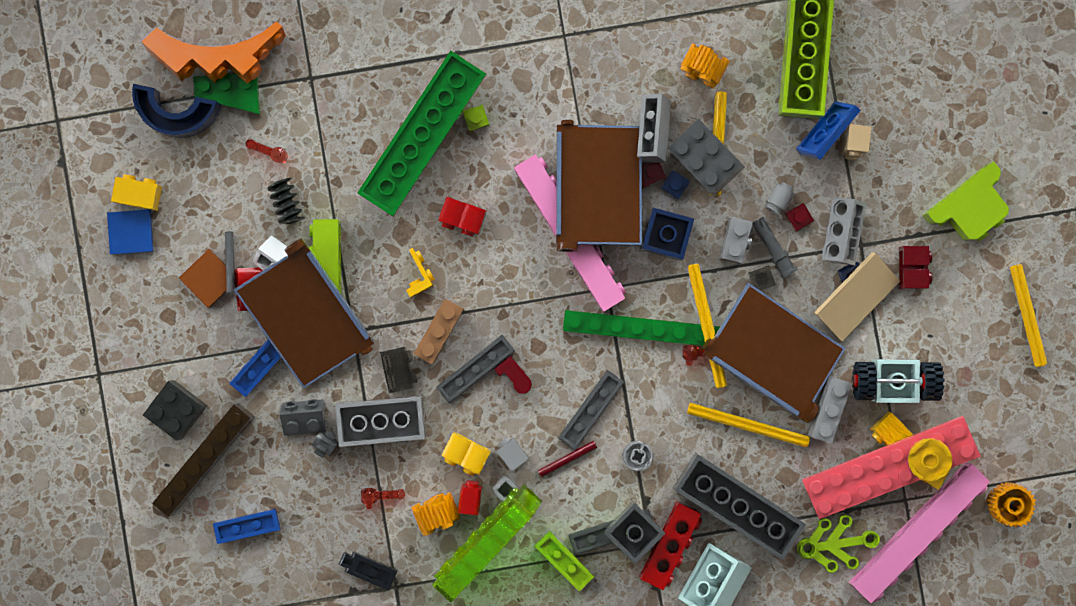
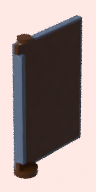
[556,120,642,252]
[234,238,374,389]
[703,283,846,423]

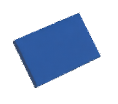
[796,101,861,160]

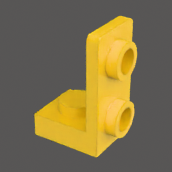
[406,248,435,298]

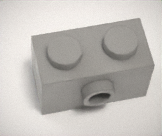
[719,217,753,264]

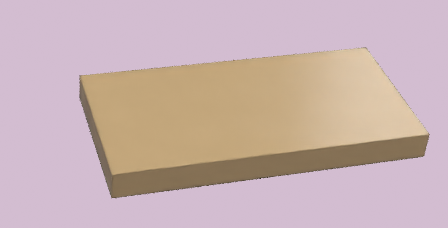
[814,252,900,342]

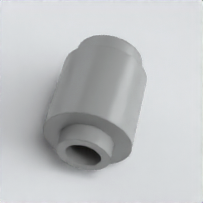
[766,182,795,215]

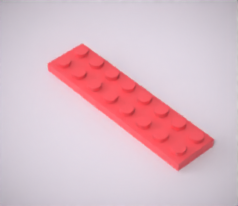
[802,416,981,519]

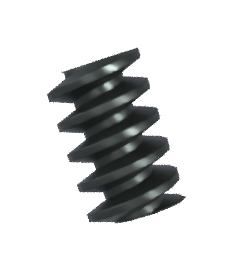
[267,178,305,225]

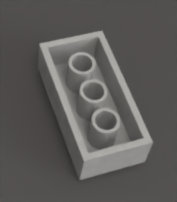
[335,395,426,447]

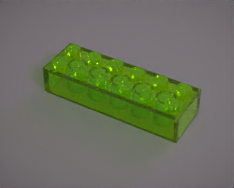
[432,483,542,603]

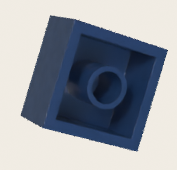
[640,207,694,261]

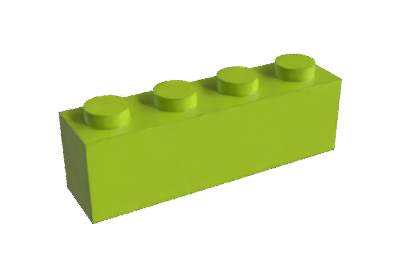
[309,219,341,293]

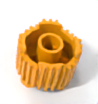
[680,43,730,89]
[986,482,1036,527]
[411,492,460,536]

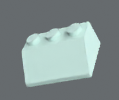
[678,543,752,606]

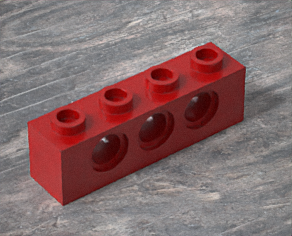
[639,501,702,591]

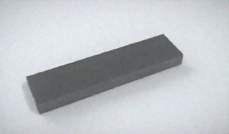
[437,335,515,403]
[558,370,624,450]
[568,509,652,555]

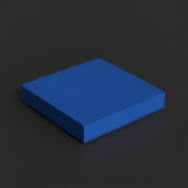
[107,209,154,255]

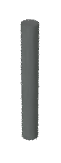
[225,231,235,294]

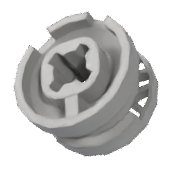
[622,441,653,471]

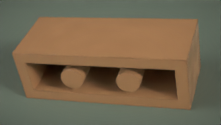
[414,299,465,364]

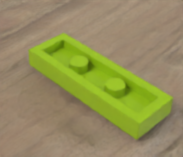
[534,530,594,592]

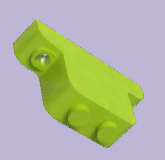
[922,161,1009,242]

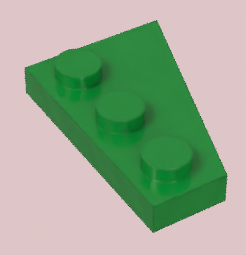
[193,74,260,115]

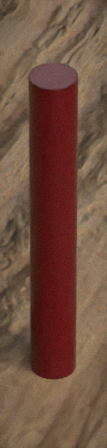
[538,440,597,477]

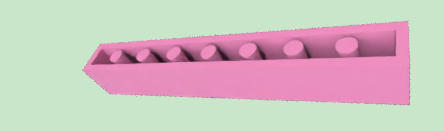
[514,154,626,312]
[849,462,990,603]

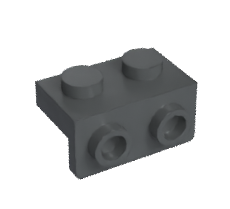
[280,399,326,436]

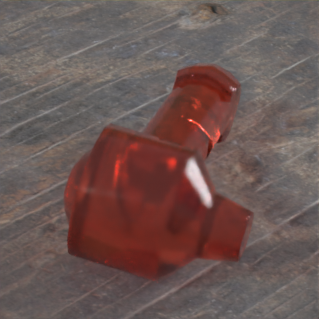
[245,139,288,164]
[682,344,705,366]
[361,488,406,509]

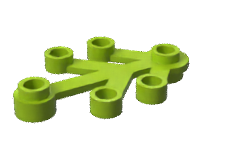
[797,514,880,573]

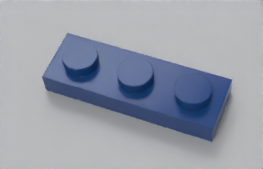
[229,339,281,397]
[213,508,281,544]

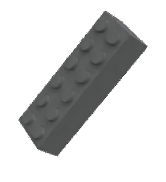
[673,453,806,560]

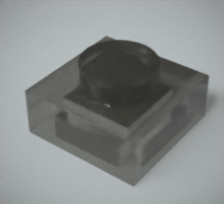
[748,265,776,291]

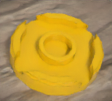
[908,438,952,482]

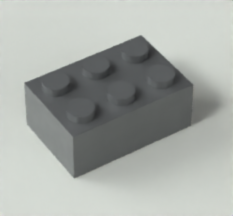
[668,119,745,196]

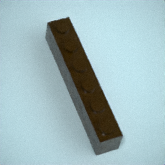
[152,403,255,517]

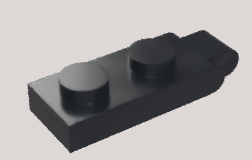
[339,551,398,591]

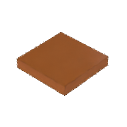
[179,249,227,308]

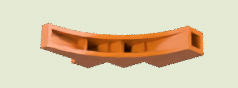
[141,21,286,84]

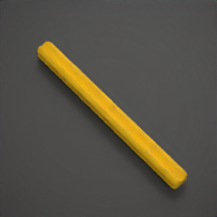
[688,264,727,388]
[687,403,810,447]

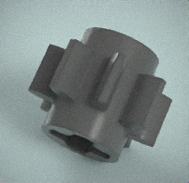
[312,431,338,458]

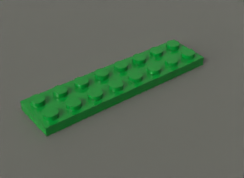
[357,50,487,217]

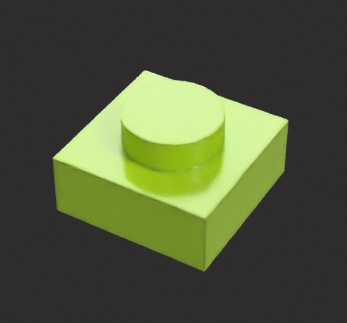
[463,104,489,132]

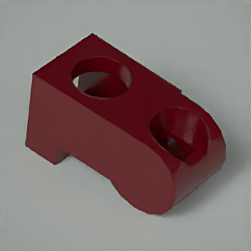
[494,356,532,394]

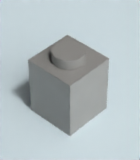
[496,437,529,471]

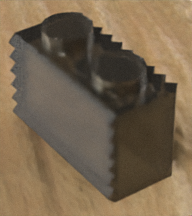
[380,346,418,393]

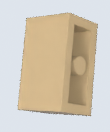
[839,124,871,160]

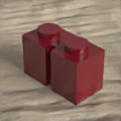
[899,246,932,289]

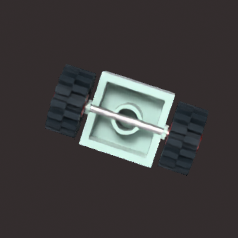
[852,359,945,403]

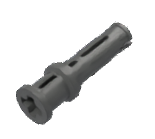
[752,217,798,279]

